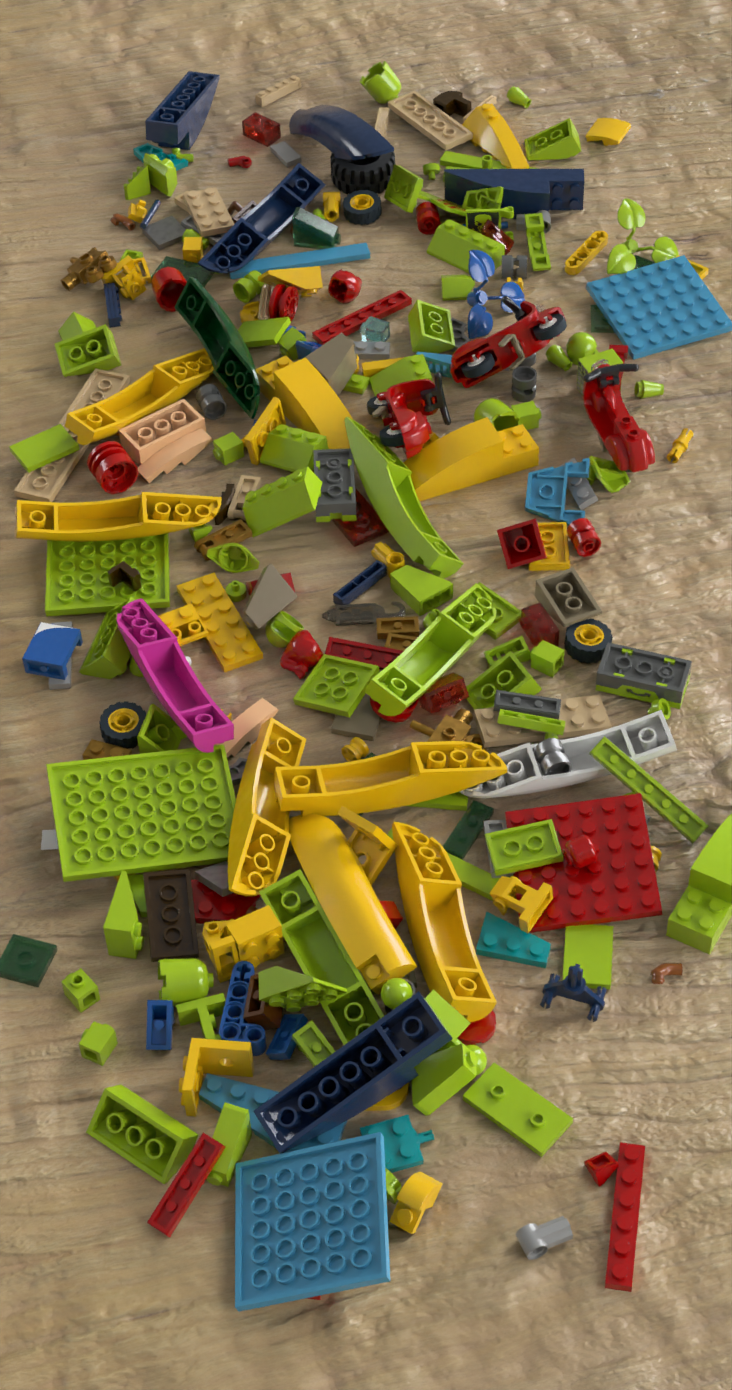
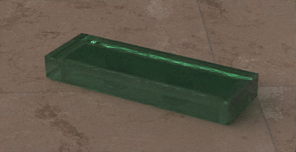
[443,800,494,860]

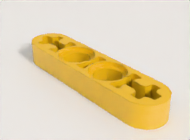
[565,231,608,275]

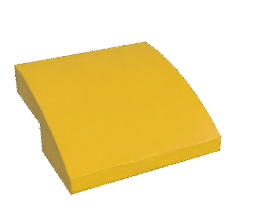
[585,118,631,146]

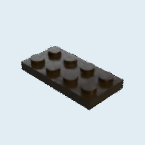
[143,869,199,962]

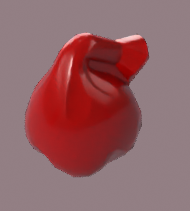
[328,269,362,304]
[280,630,323,679]

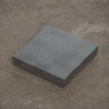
[142,216,186,250]
[195,861,233,897]

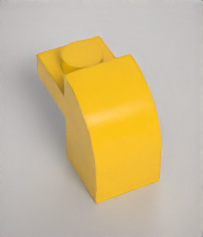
[389,1171,443,1234]

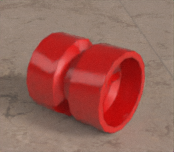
[416,202,440,235]
[567,518,601,557]

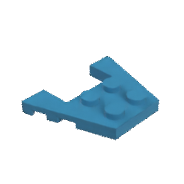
[525,458,590,526]

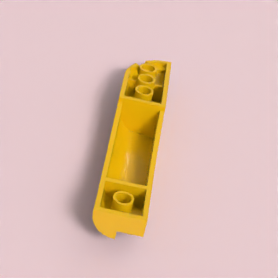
[228,717,307,896]
[274,741,508,817]
[289,813,417,995]

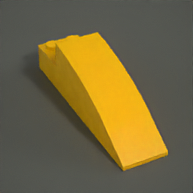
[256,355,353,449]
[403,417,539,501]

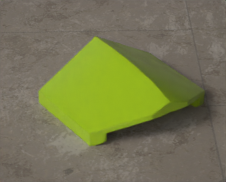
[441,274,475,301]
[589,456,630,493]

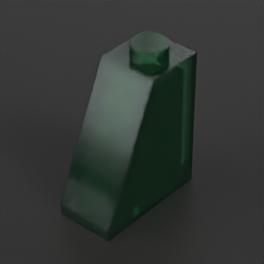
[292,207,341,250]

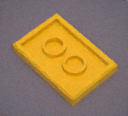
[245,397,286,465]
[528,522,570,571]

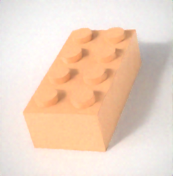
[119,399,206,466]

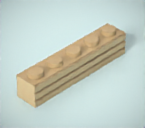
[255,75,301,107]
[374,107,390,138]

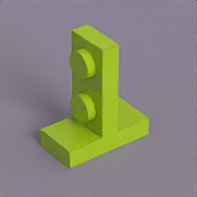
[176,993,226,1040]

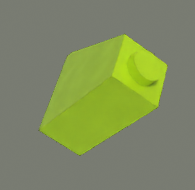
[390,565,453,616]
[412,1043,478,1116]
[206,1102,252,1187]

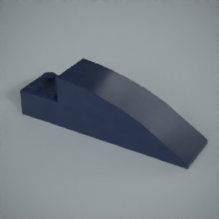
[145,71,220,150]
[444,169,585,220]
[253,991,453,1154]

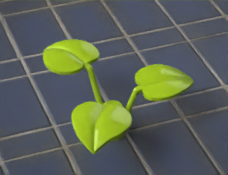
[607,198,679,274]

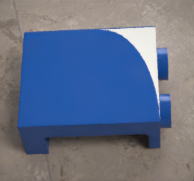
[22,622,83,680]

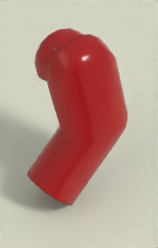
[227,156,252,168]

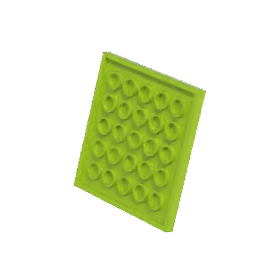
[45,533,170,617]

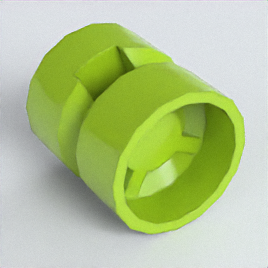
[233,270,267,303]

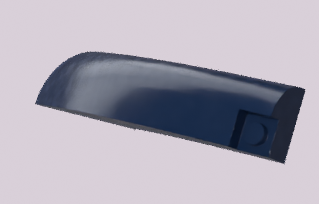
[289,105,394,160]
[198,163,326,273]

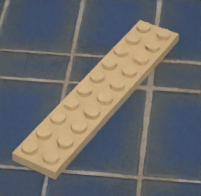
[14,368,130,502]

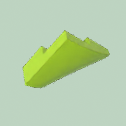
[462,186,503,209]

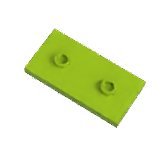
[462,1063,573,1157]

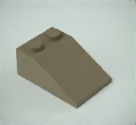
[535,567,602,627]

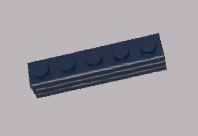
[104,283,122,328]
[333,560,387,609]

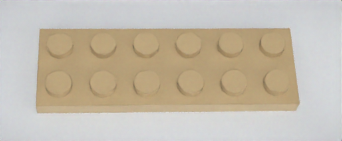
[388,91,473,150]
[473,695,612,748]

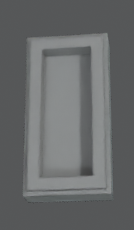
[270,141,302,168]

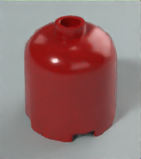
[151,267,187,312]

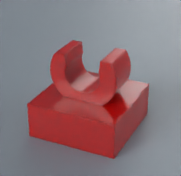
[609,344,628,364]

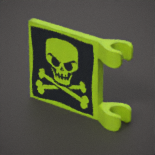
[466,206,514,243]

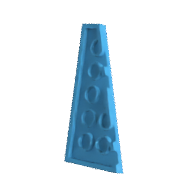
[199,1073,347,1153]

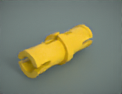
[667,428,694,463]

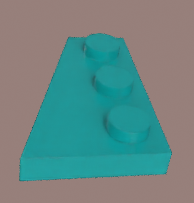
[133,143,188,171]
[476,911,551,968]

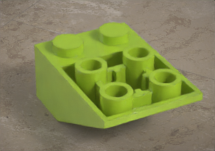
[258,966,347,1012]

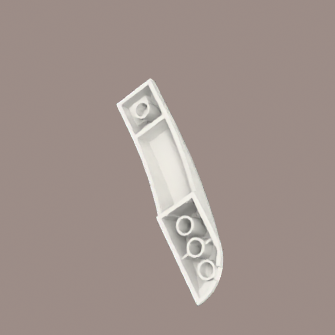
[459,710,677,799]

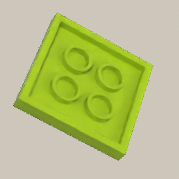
[293,654,380,718]

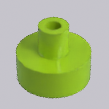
[423,163,440,180]
[226,580,247,602]
[648,698,671,720]

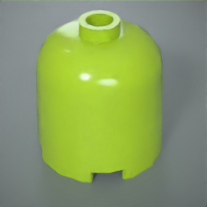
[360,61,401,104]
[473,398,521,431]
[158,958,214,1007]

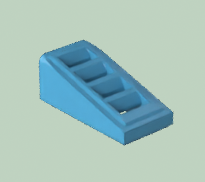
[416,351,452,378]

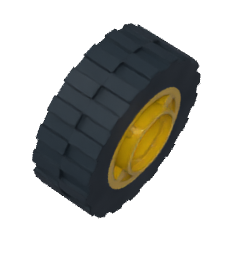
[343,190,382,225]
[564,618,613,664]
[99,701,146,749]

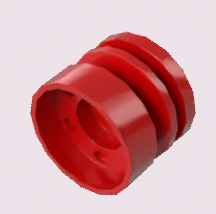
[87,441,138,494]

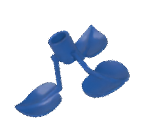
[467,250,525,339]

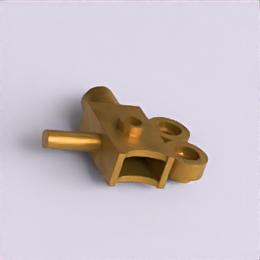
[60,247,117,291]
[410,709,488,751]

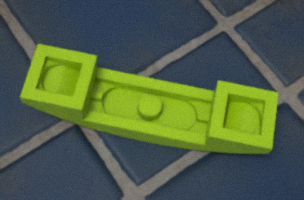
[524,213,551,271]

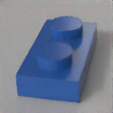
[266,1014,308,1060]

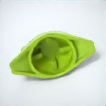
[206,542,260,573]

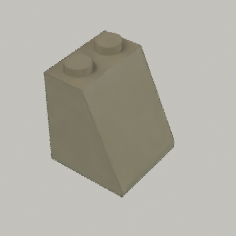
[306,333,357,396]
[242,564,298,629]

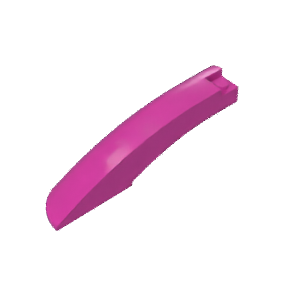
[117,598,234,753]

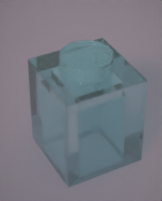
[360,316,390,342]

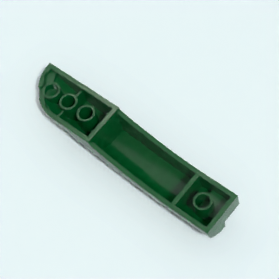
[174,277,260,419]

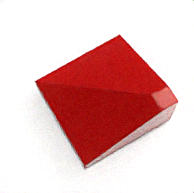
[584,1152,619,1187]

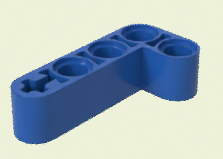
[219,961,267,1056]

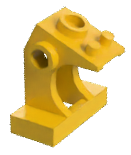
[101,255,147,300]
[489,876,553,933]
[202,919,239,983]

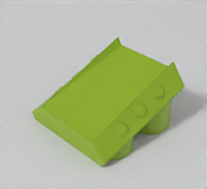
[143,153,178,197]

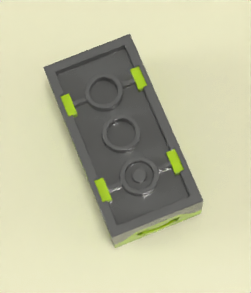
[313,448,356,522]
[595,642,692,709]

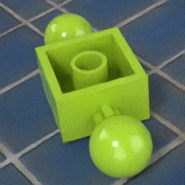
[381,978,487,1075]

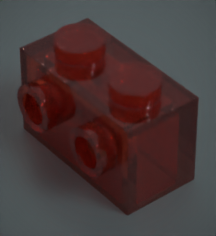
[242,112,281,147]
[519,603,560,647]
[419,672,469,713]

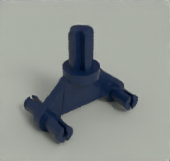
[540,964,607,1022]

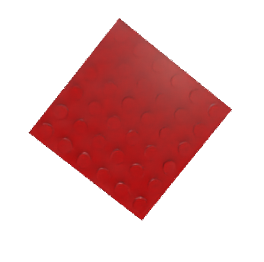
[505,793,662,933]

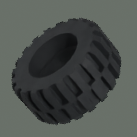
[330,151,395,194]

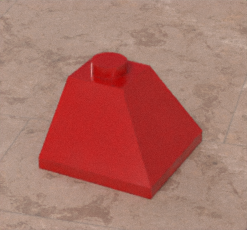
[497,518,547,569]

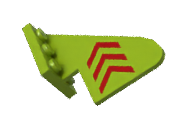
[384,164,466,216]

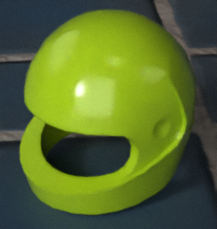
[566,332,599,365]
[265,610,304,648]

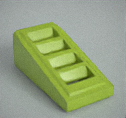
[483,636,531,667]

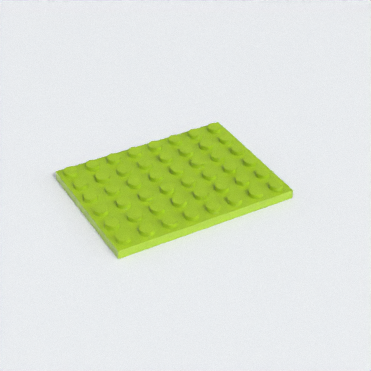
[46,745,236,882]

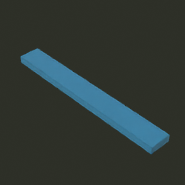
[230,243,370,279]

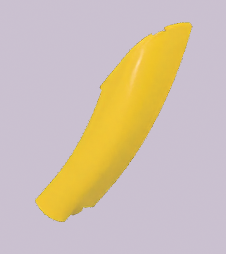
[65,348,214,445]
[15,492,222,542]
[392,822,497,1022]

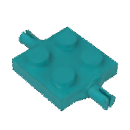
[360,1115,434,1173]

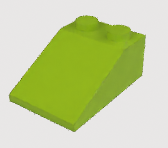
[524,118,581,160]
[54,324,122,377]
[369,354,432,397]
[461,651,542,710]
[103,871,144,959]

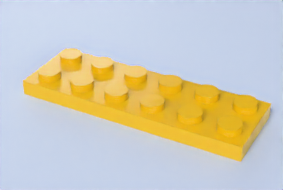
[176,573,263,673]

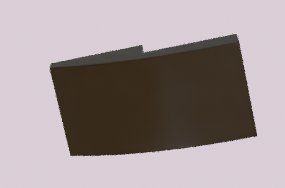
[214,484,235,525]

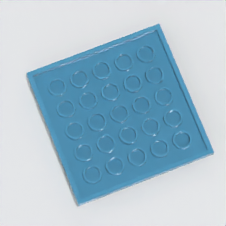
[586,255,732,360]
[235,1132,391,1312]

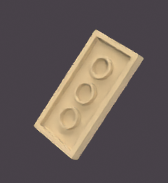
[183,187,234,237]

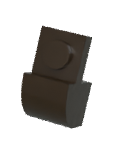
[433,91,471,117]

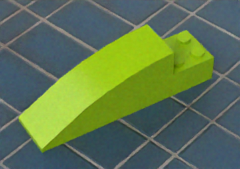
[666,814,732,955]

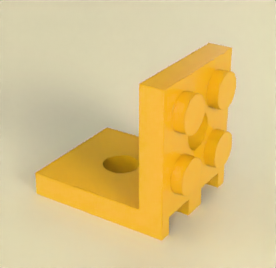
[337,806,398,886]
[179,1038,254,1117]

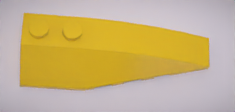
[462,103,529,169]

